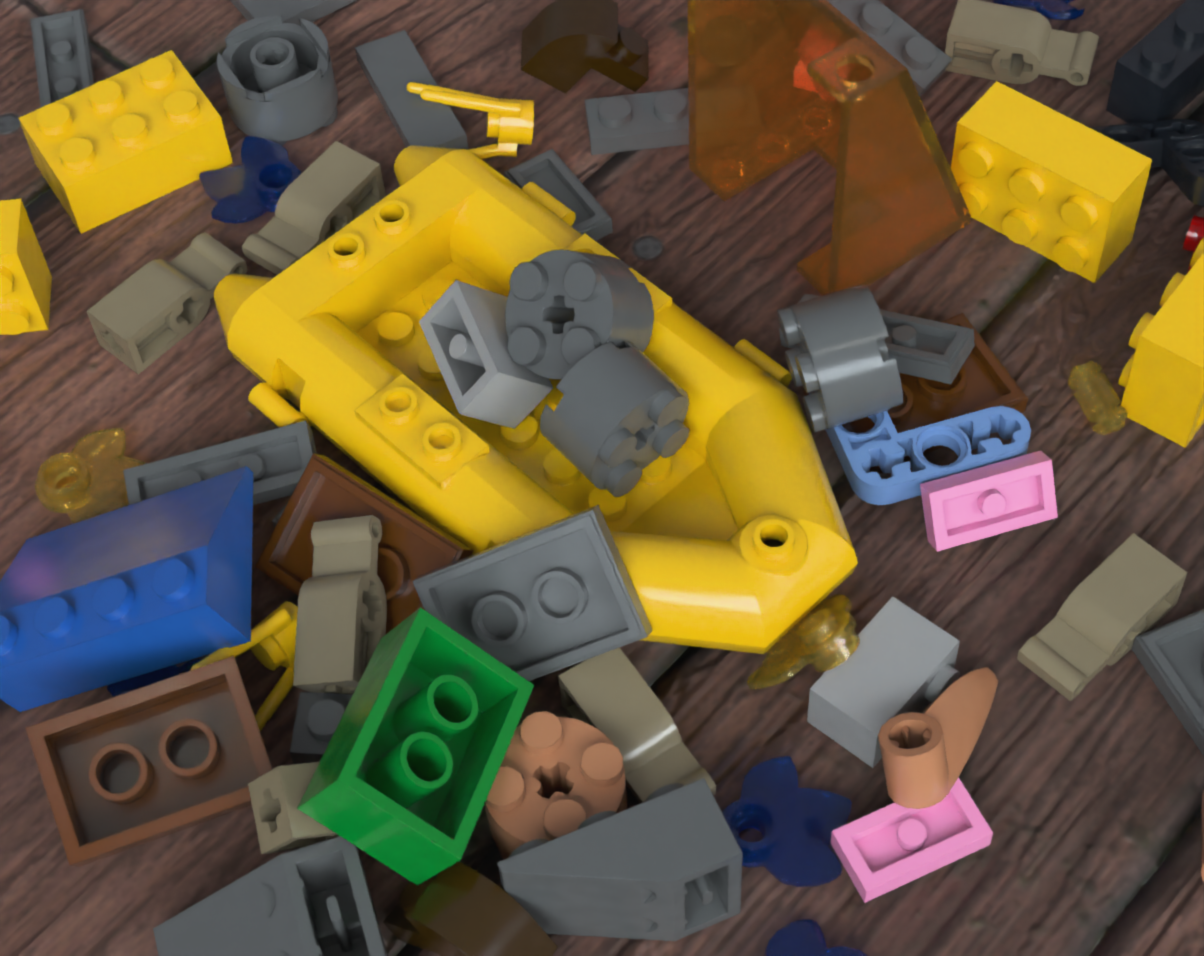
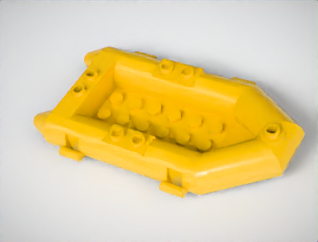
[214,145,858,654]

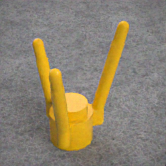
[406,82,534,159]
[181,601,298,732]

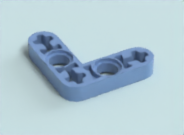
[809,392,1031,505]

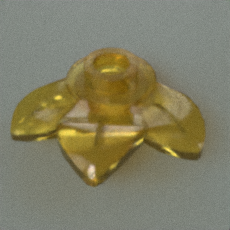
[35,428,147,524]
[746,594,860,689]

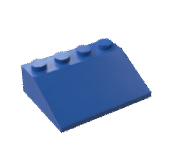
[0,466,254,712]

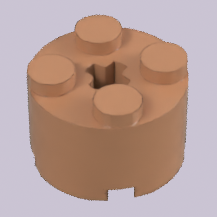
[485,711,627,860]

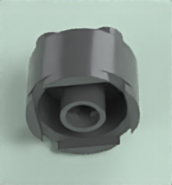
[216,15,338,148]
[505,250,654,380]
[777,285,903,433]
[540,341,690,497]

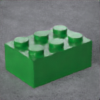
[297,607,534,886]

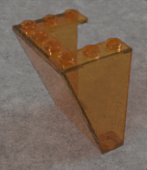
[687,0,971,295]

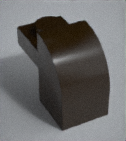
[521,0,649,94]
[383,862,558,956]

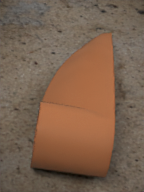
[878,667,998,809]

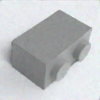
[419,280,553,429]
[807,596,960,768]

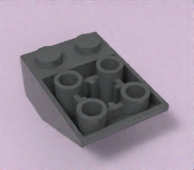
[497,778,742,941]
[153,836,388,956]

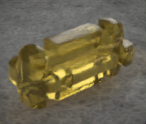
[1068,361,1128,436]

